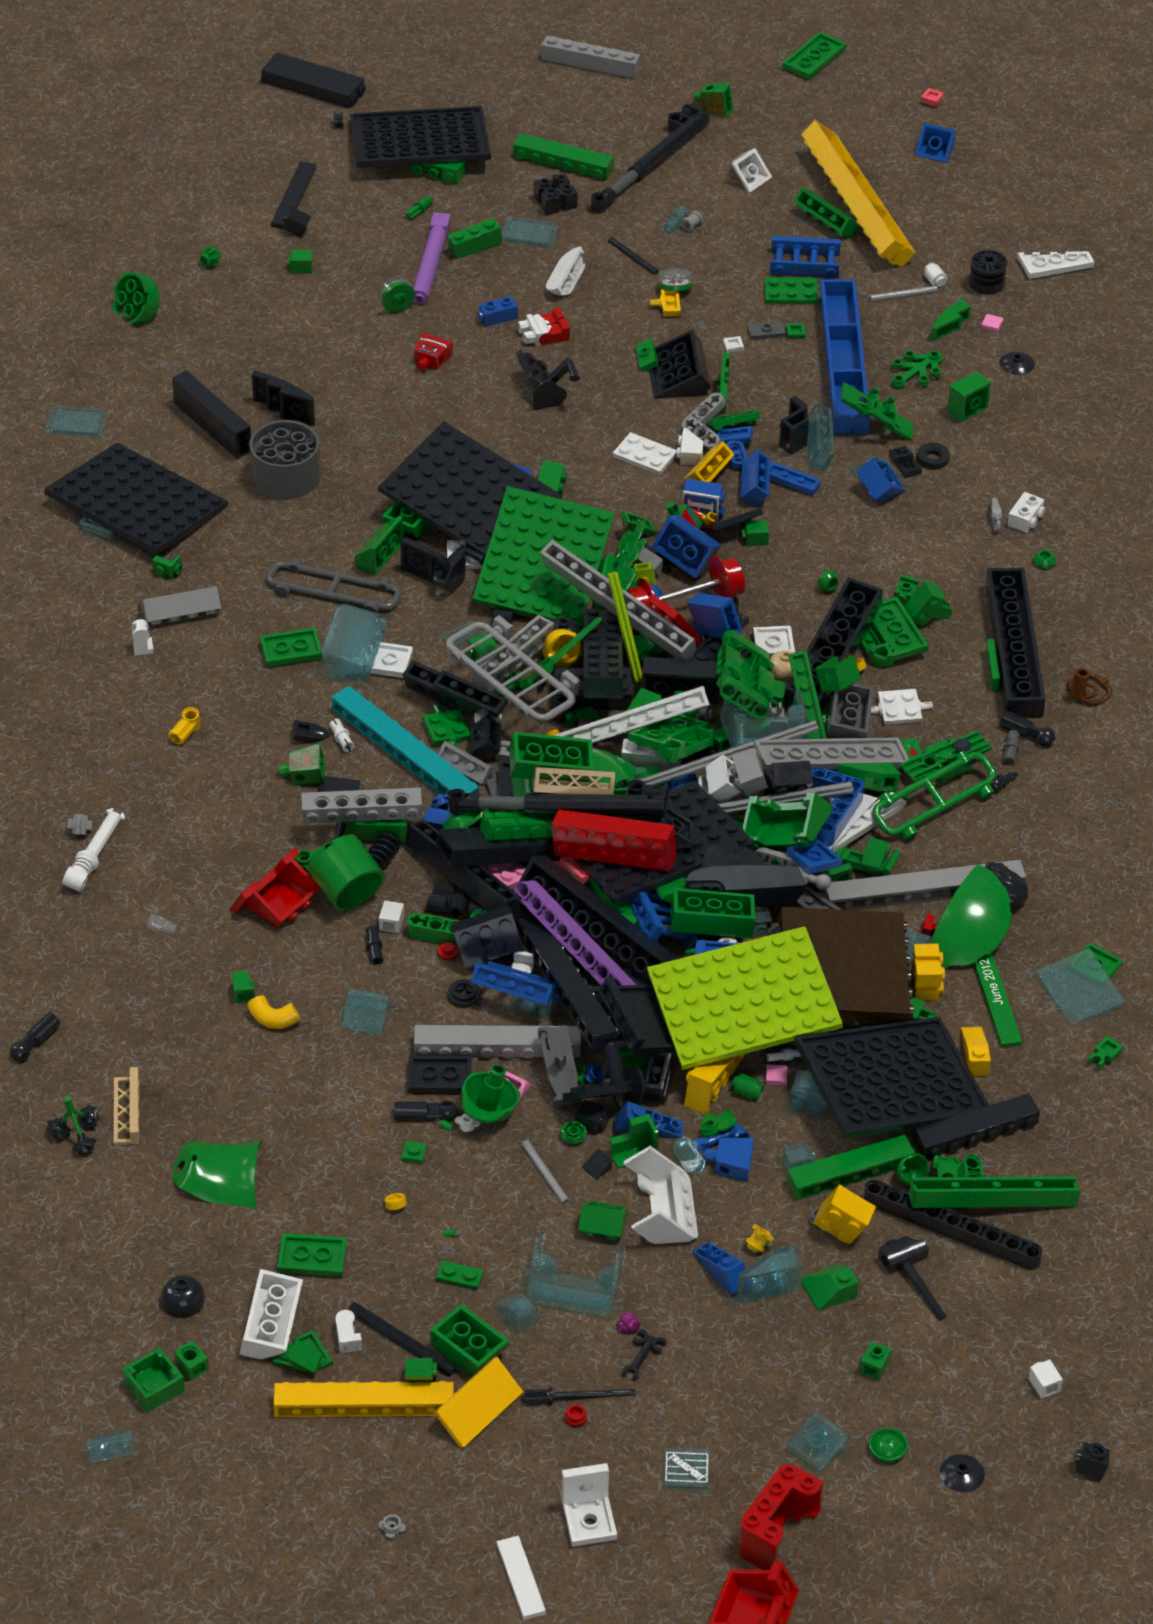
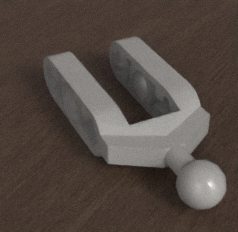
[756,847,831,890]

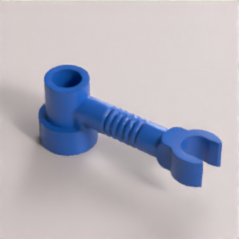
[693,1122,750,1154]

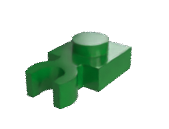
[1088,1036,1123,1070]

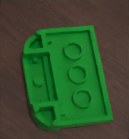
[859,597,929,668]
[628,714,714,763]

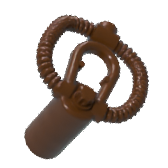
[1067,668,1112,705]

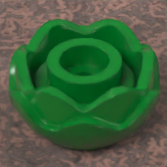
[1033,550,1056,569]
[818,570,839,593]
[561,1121,587,1145]

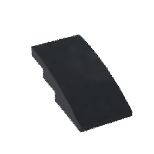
[252,370,315,426]

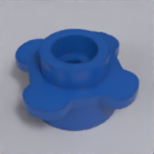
[431,794,449,810]
[585,1063,606,1084]

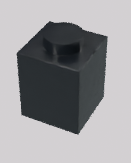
[282,207,311,237]
[575,1099,609,1135]

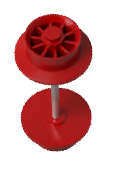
[627,555,745,608]

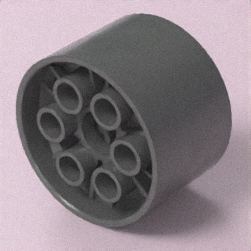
[250,420,321,499]

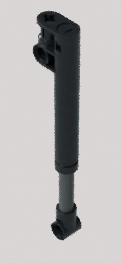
[591,104,710,214]
[447,780,669,815]

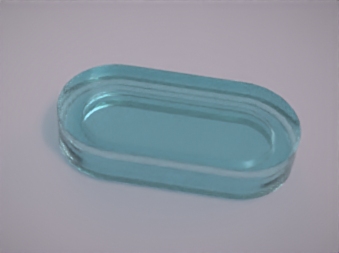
[673,1137,705,1174]

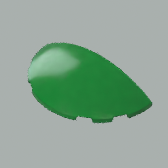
[590,748,636,787]
[930,864,1012,969]

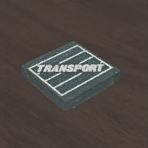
[664,1448,710,1491]

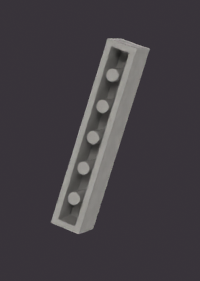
[542,36,640,79]

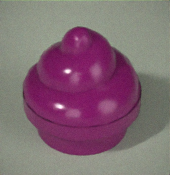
[618,1311,641,1333]

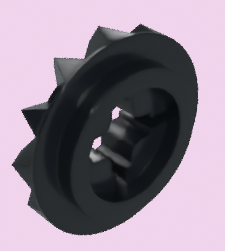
[448,979,481,1007]

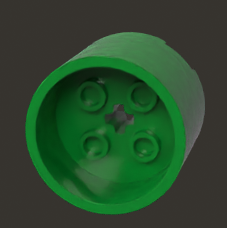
[308,835,385,911]

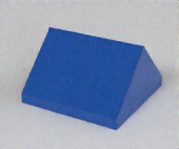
[915,123,956,163]

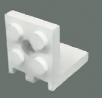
[562,1463,617,1547]

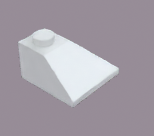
[731,148,772,193]

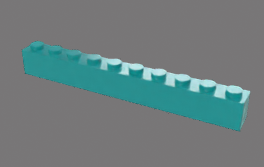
[331,686,479,795]

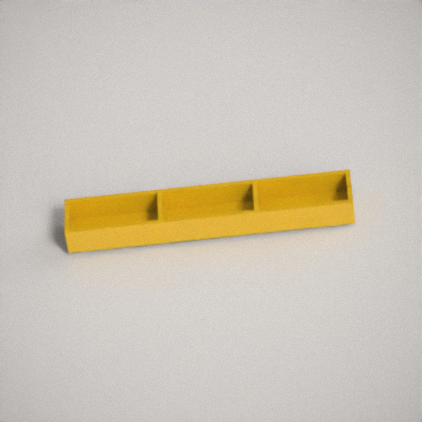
[801,120,916,267]

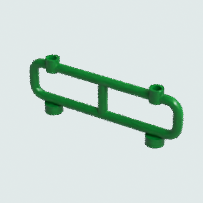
[872,751,997,841]

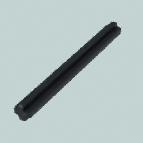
[348,1302,456,1376]

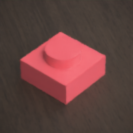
[921,88,943,107]

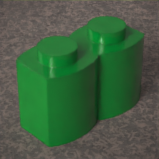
[405,1358,437,1382]

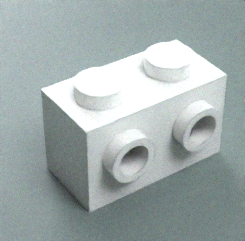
[1007,492,1045,533]
[706,755,740,803]

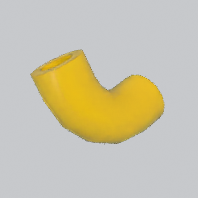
[247,995,301,1029]

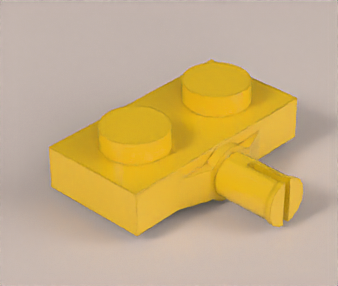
[650,289,681,317]

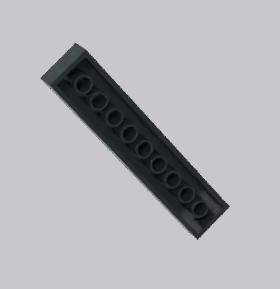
[985,568,1046,716]
[519,855,678,985]

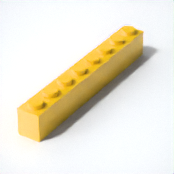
[274,1381,454,1417]

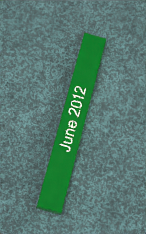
[974,954,1022,1048]

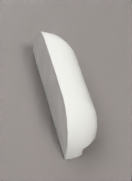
[546,246,585,296]

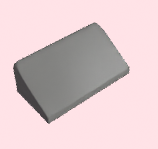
[634,548,663,577]

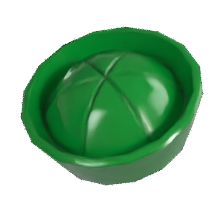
[869,1428,908,1463]

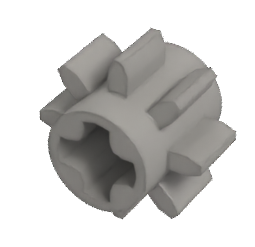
[67,814,92,835]

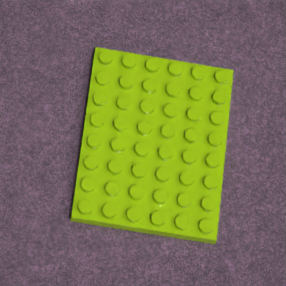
[647,926,843,1070]

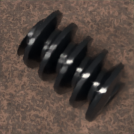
[368,833,401,871]

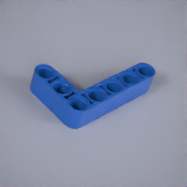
[809,767,865,847]

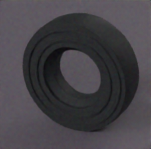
[917,443,950,470]

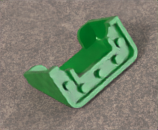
[742,792,832,850]

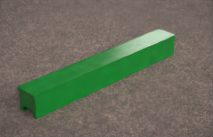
[908,1176,1081,1208]

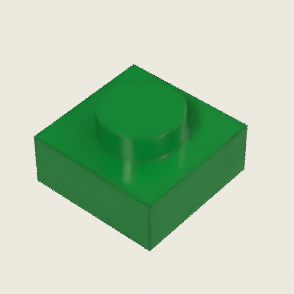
[402,1141,426,1164]

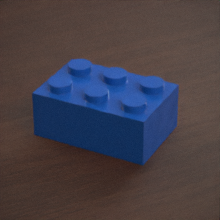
[651,514,722,578]

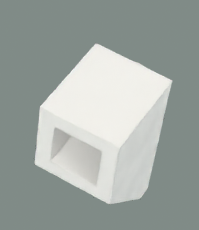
[677,428,703,466]

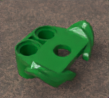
[933,1154,984,1209]

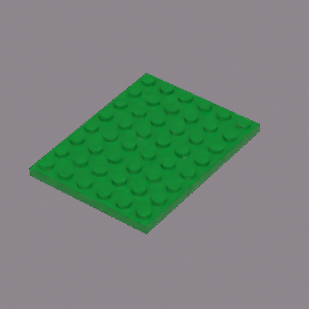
[472,486,614,629]

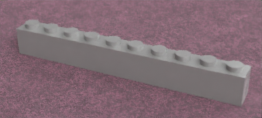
[540,540,697,660]
[824,860,1026,910]

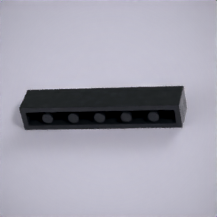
[913,1093,1040,1159]

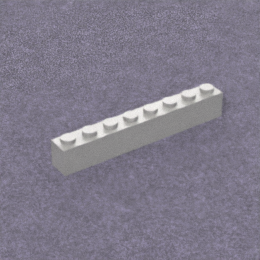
[414,1025,581,1059]

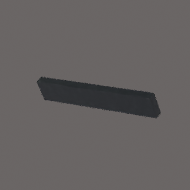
[271,161,316,229]

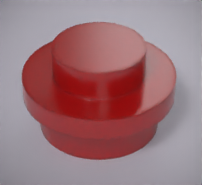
[438,942,458,960]
[565,1405,587,1426]

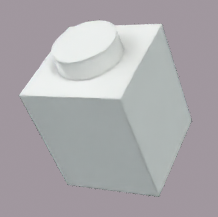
[379,900,404,933]
[1029,1360,1063,1399]

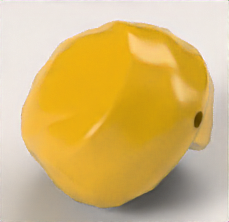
[542,629,583,668]

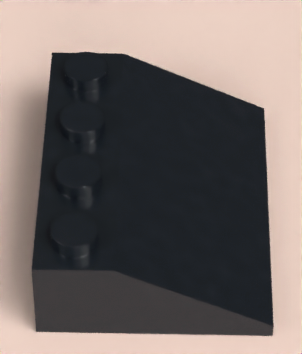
[649,329,711,399]

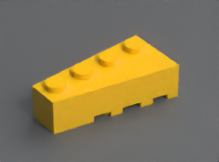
[684,1054,744,1114]

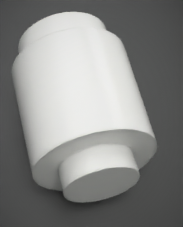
[924,263,947,287]

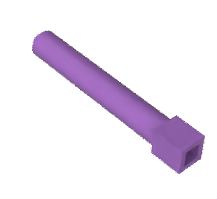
[413,212,451,304]

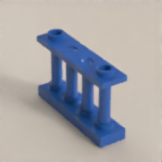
[770,236,841,278]
[628,891,699,950]
[471,961,560,1005]

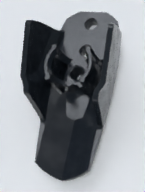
[685,845,806,907]

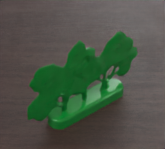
[594,520,647,610]

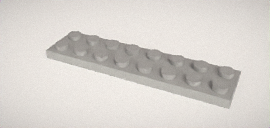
[753,738,909,770]

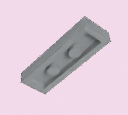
[438,741,493,785]

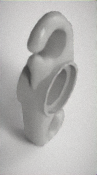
[990,497,1002,533]

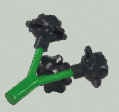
[46,1096,100,1155]

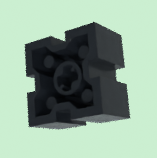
[533,173,578,216]

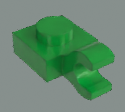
[565,706,600,728]

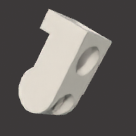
[132,619,154,655]
[336,1310,362,1353]

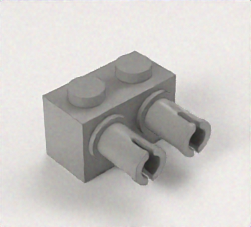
[731,748,768,797]

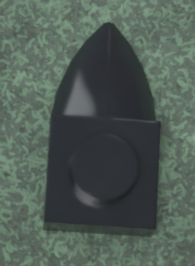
[292,720,332,743]

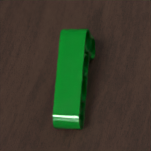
[407,910,486,947]

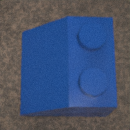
[856,458,906,502]

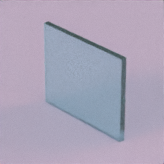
[1036,948,1125,1026]

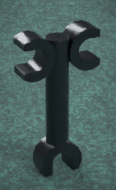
[622,1329,667,1381]

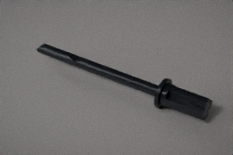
[523,1387,636,1404]

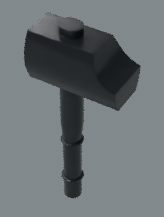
[878,1236,946,1321]

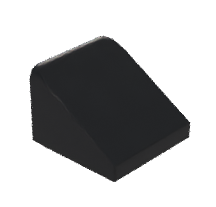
[582,1148,612,1180]

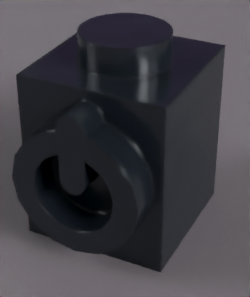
[1073,1442,1110,1480]

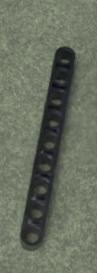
[864,1179,1043,1270]

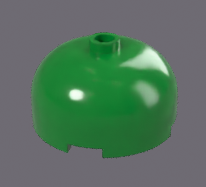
[112,272,160,325]

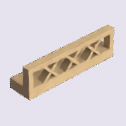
[532,767,615,794]
[114,1067,139,1145]

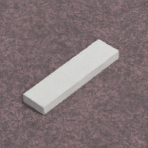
[497,1536,546,1620]

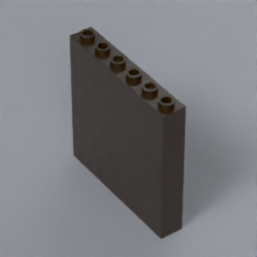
[779,907,914,1024]

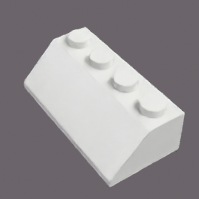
[239,1269,303,1360]

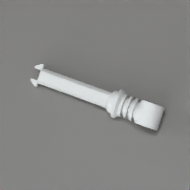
[62,808,125,892]

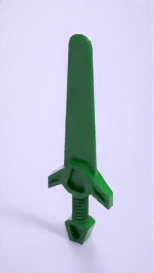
[519,617,602,690]

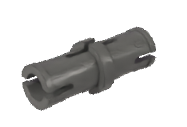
[1003,730,1020,765]

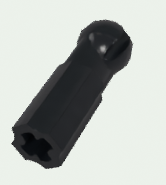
[999,711,1055,746]
[10,1012,60,1061]
[394,1100,457,1121]

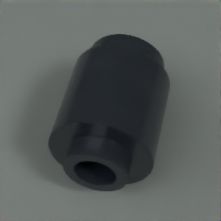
[552,696,571,723]

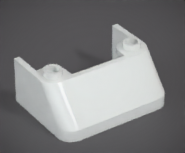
[624,1146,698,1244]

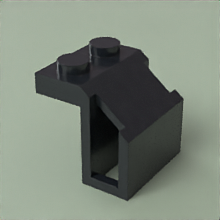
[779,396,809,455]

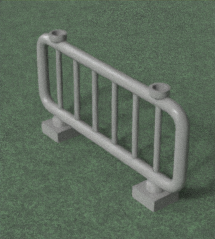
[446,615,581,722]

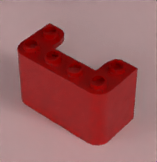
[739,1464,824,1570]

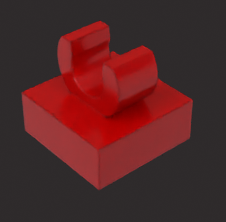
[917,913,938,941]

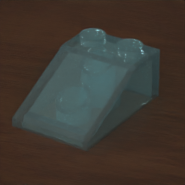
[737,1245,803,1303]

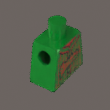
[694,83,734,118]
[279,744,325,785]

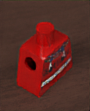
[414,333,453,371]

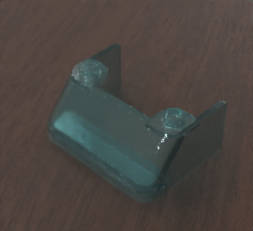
[720,692,808,749]
[527,1231,626,1316]

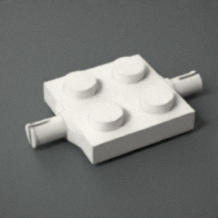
[871,689,933,725]

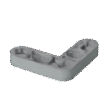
[682,393,725,451]

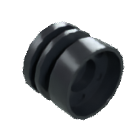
[969,250,1007,295]

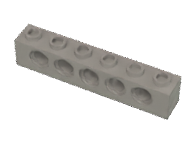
[471,615,554,691]
[302,788,422,824]

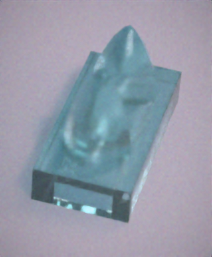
[86,1429,135,1463]

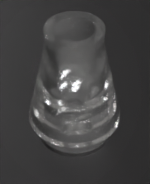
[146,913,178,936]

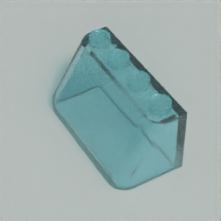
[322,604,387,680]

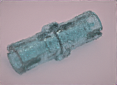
[663,205,688,234]

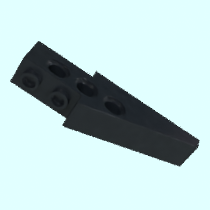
[402,660,508,717]

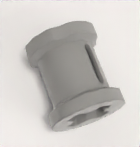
[680,211,703,232]

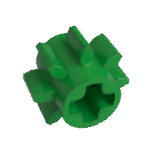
[199,245,221,267]

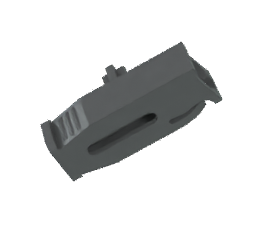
[537,1025,582,1107]

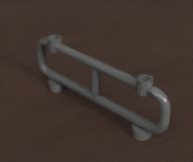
[266,558,402,617]

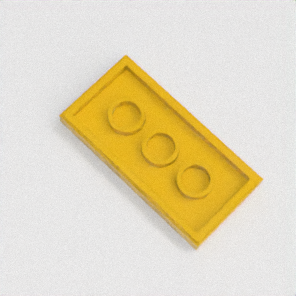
[434,1357,523,1448]

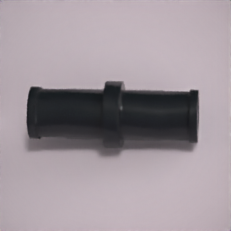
[365,925,384,965]

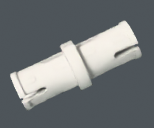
[329,719,355,752]

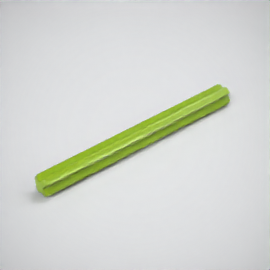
[608,572,642,683]

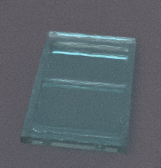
[501,217,559,248]
[45,406,108,438]

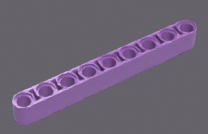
[514,880,636,985]

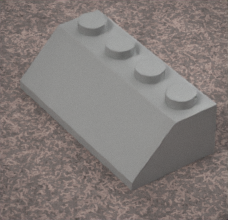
[139,586,221,625]

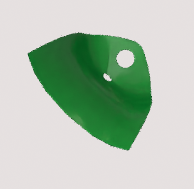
[172,1139,263,1209]

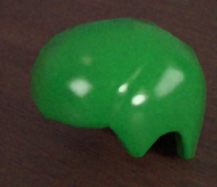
[897,1154,930,1187]

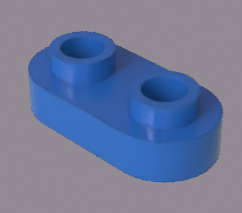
[726,440,747,469]

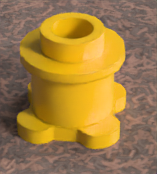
[746,1224,774,1253]

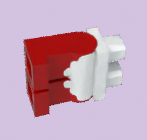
[518,307,570,347]

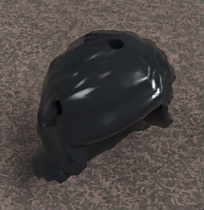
[985,862,1028,909]

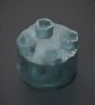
[789,1068,828,1117]

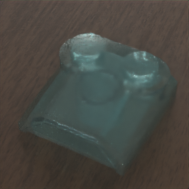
[786,1410,850,1471]

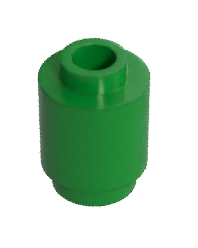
[732,1073,764,1100]

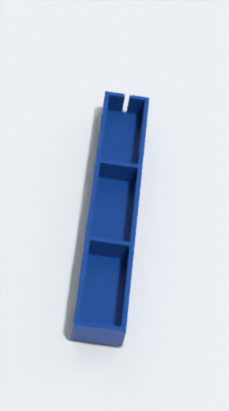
[820,279,870,434]

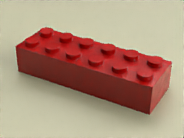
[552,809,677,872]

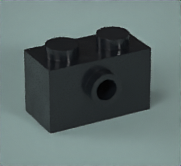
[470,715,501,762]

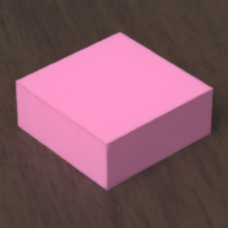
[981,314,1004,333]
[766,1065,787,1086]

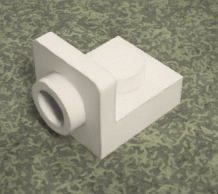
[512,951,535,974]

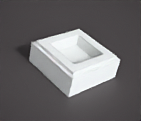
[723,336,744,353]

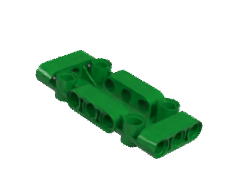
[716,630,774,720]

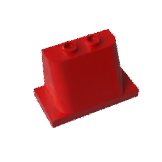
[230,848,321,927]
[709,1561,800,1624]

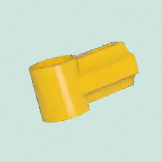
[168,707,200,745]

